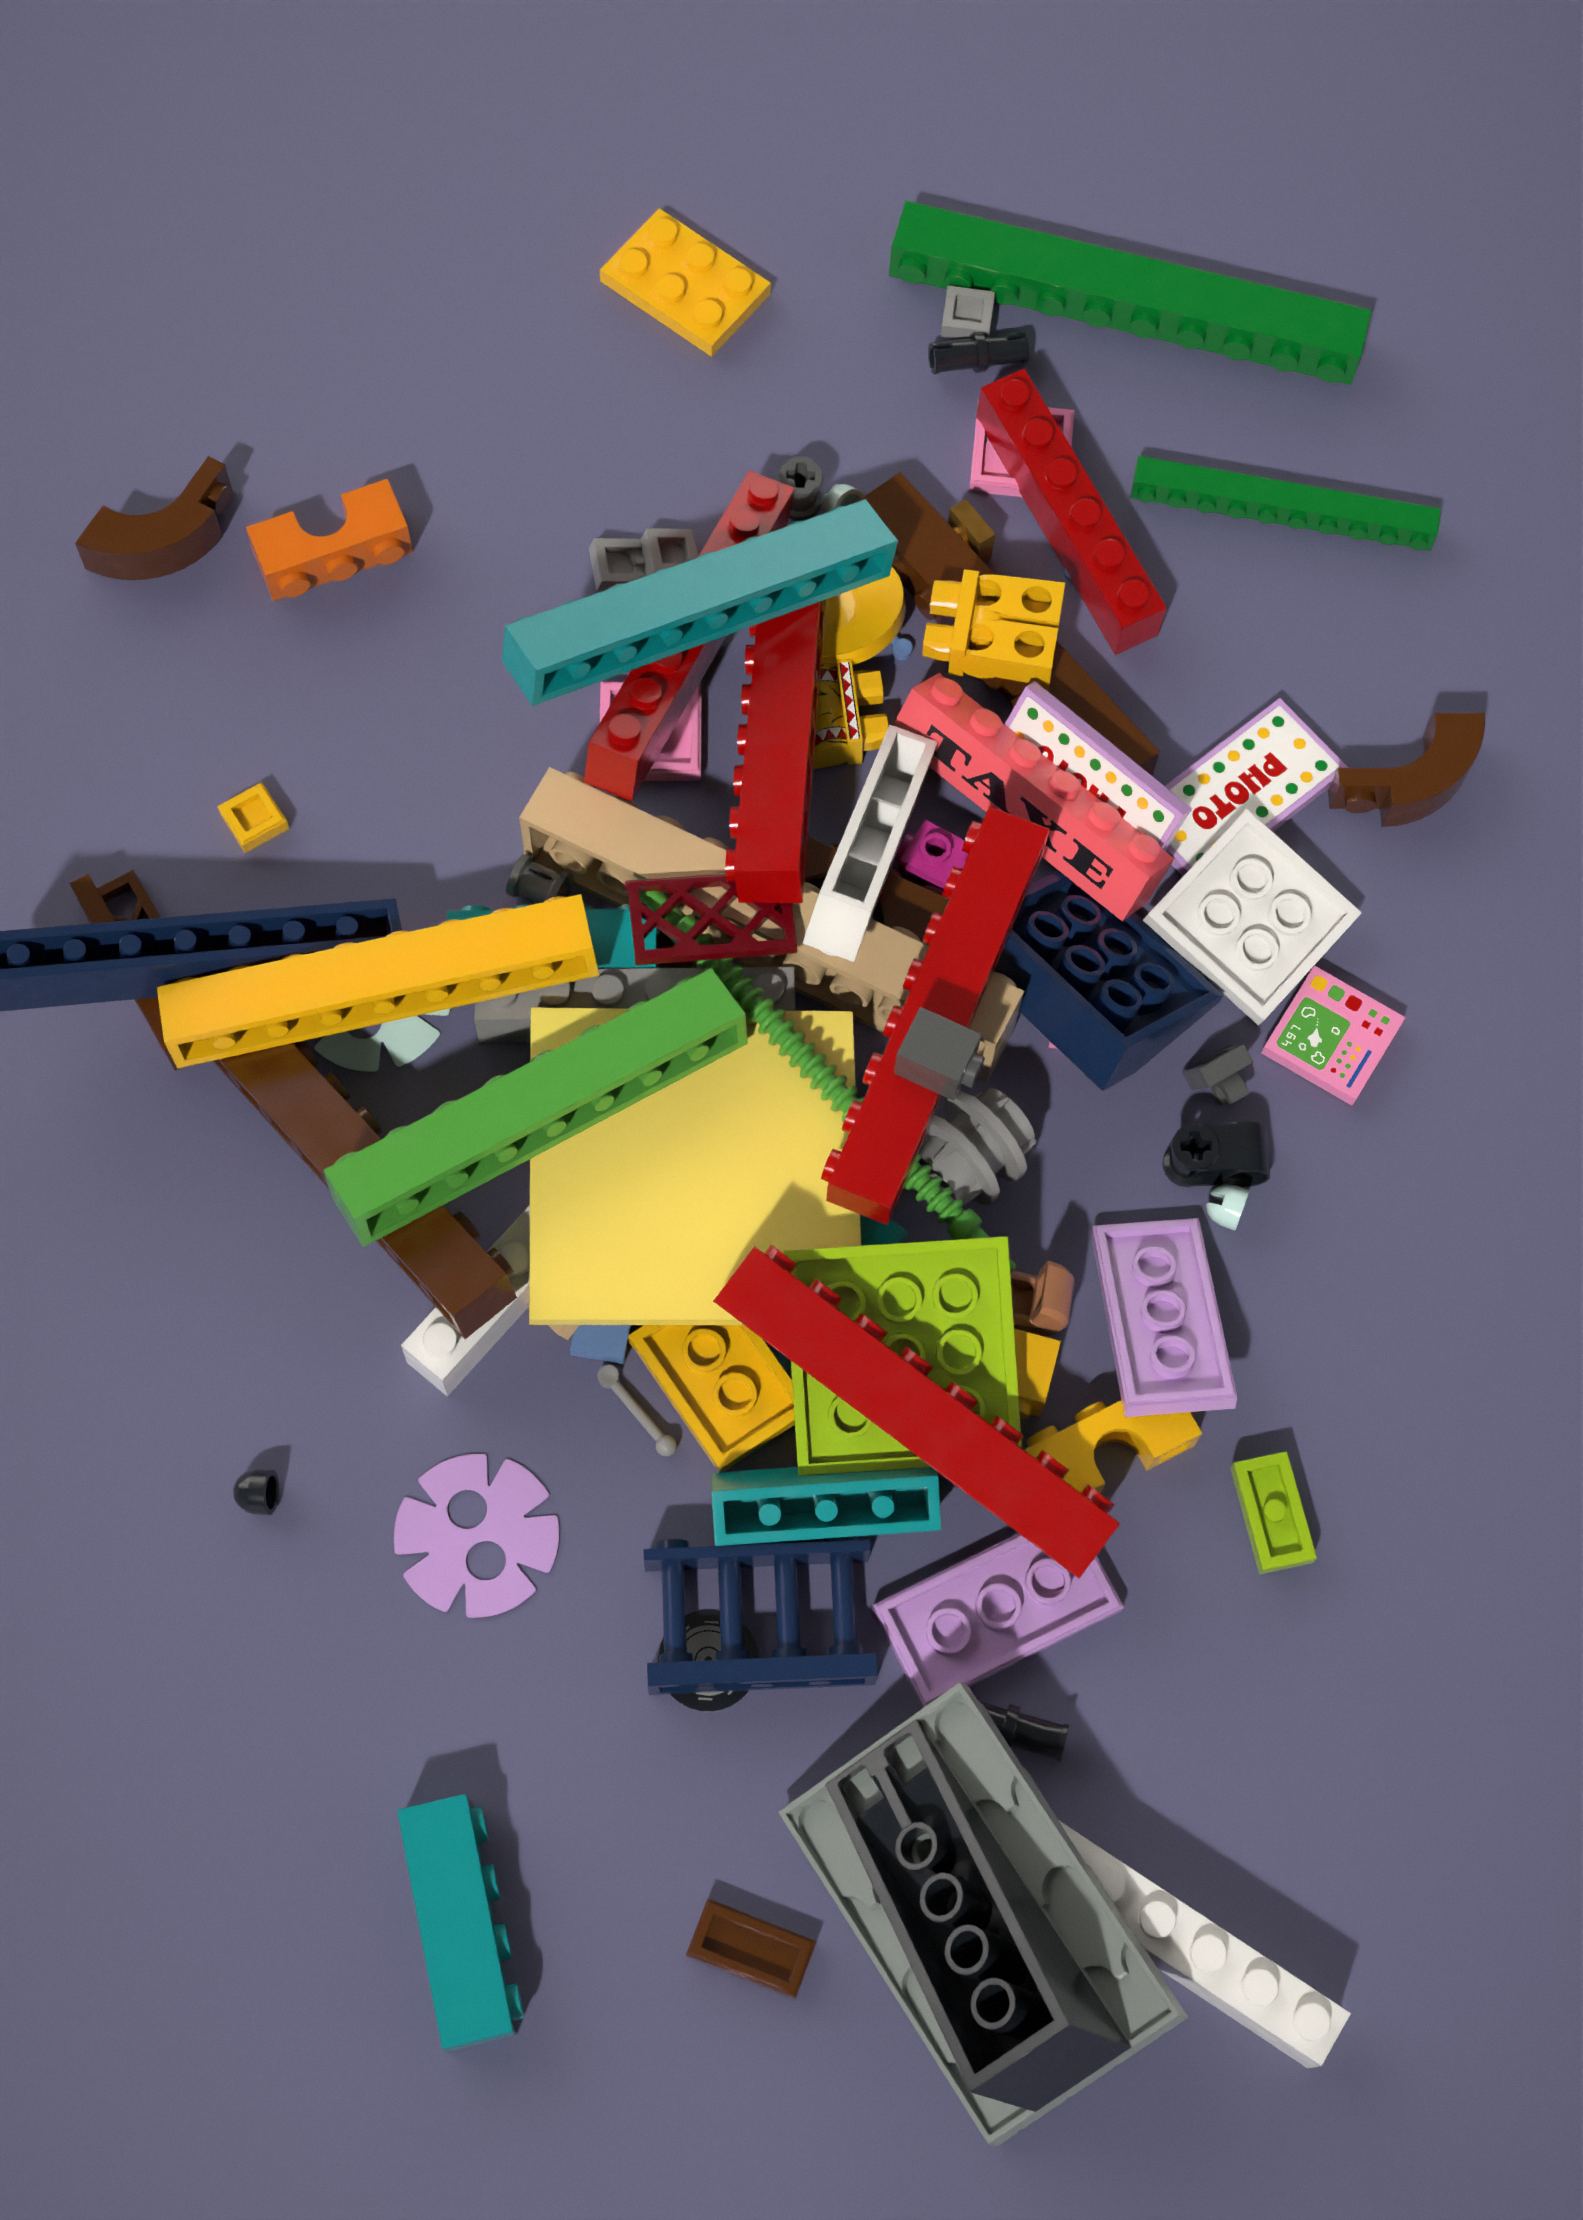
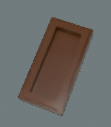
[686,1898,817,1999]

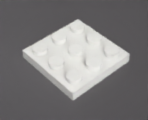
[1143,809,1362,1026]

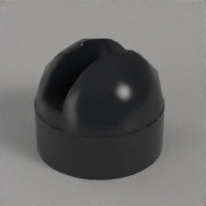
[233,1469,279,1515]

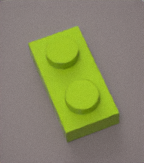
[1230,1451,1317,1575]

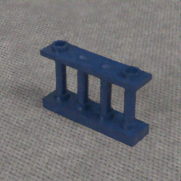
[644,1536,878,1695]

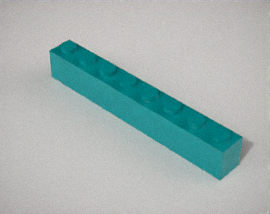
[502,499,898,706]

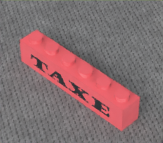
[893,673,1174,921]

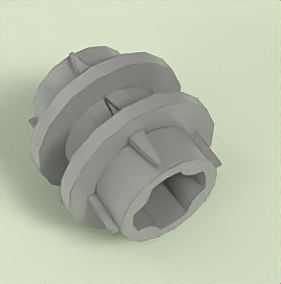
[918,1088,1037,1206]

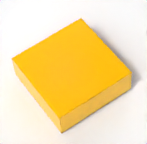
[217,782,290,853]

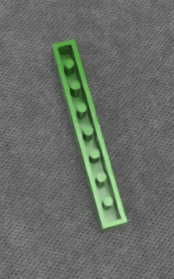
[323,968,748,1247]

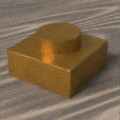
[948,499,996,563]

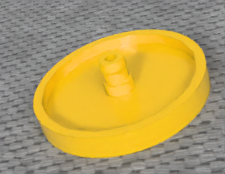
[821,567,906,666]

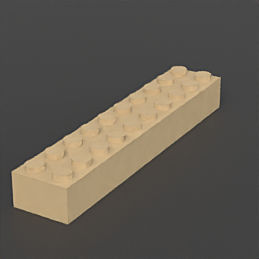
[519,767,1024,1082]

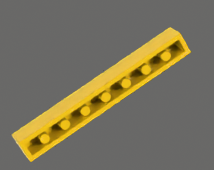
[157,894,599,1069]

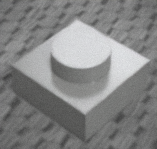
[940,286,995,340]

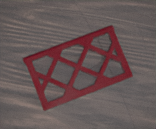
[625,873,798,965]

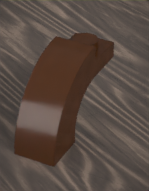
[75,456,233,580]
[1328,713,1485,827]

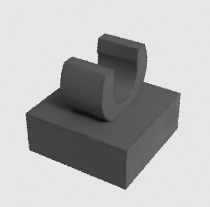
[1182,1044,1253,1105]

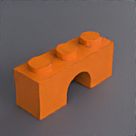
[246,479,413,601]

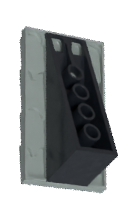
[778,1682,1188,2147]

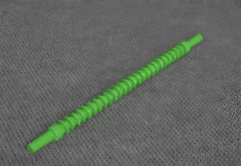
[639,891,1017,1274]

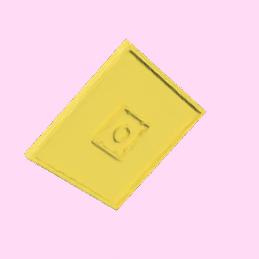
[529,1007,861,1325]

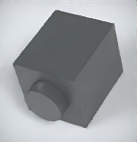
[894,1007,985,1101]

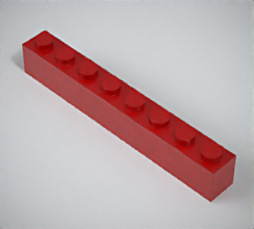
[584,470,795,801]
[725,599,826,903]
[821,806,1049,1225]
[713,1244,1120,1578]

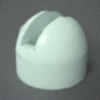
[822,484,864,513]
[1206,1184,1250,1231]

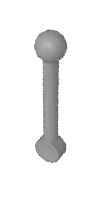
[597,1364,677,1457]

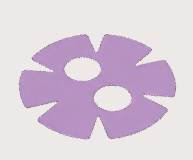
[394,1454,559,1618]

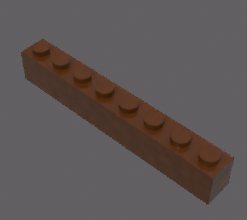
[855,472,1160,775]
[213,1041,517,1339]

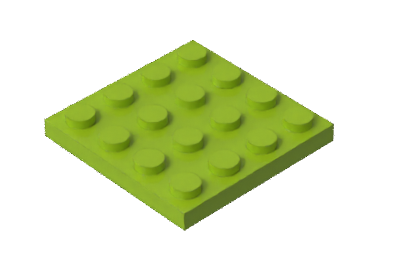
[784,1236,1022,1476]

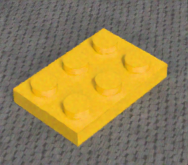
[600,208,771,357]
[628,1325,795,1472]

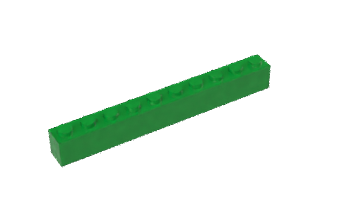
[889,200,1372,385]

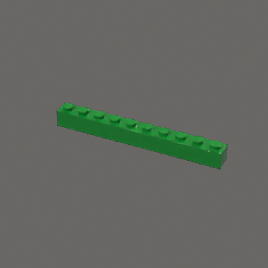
[1130,456,1441,551]

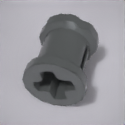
[778,456,823,521]
[506,853,574,903]

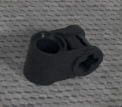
[1162,1121,1270,1188]

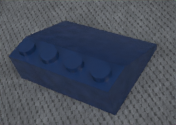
[994,871,1223,1091]

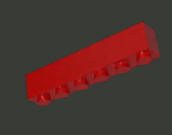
[976,369,1167,655]

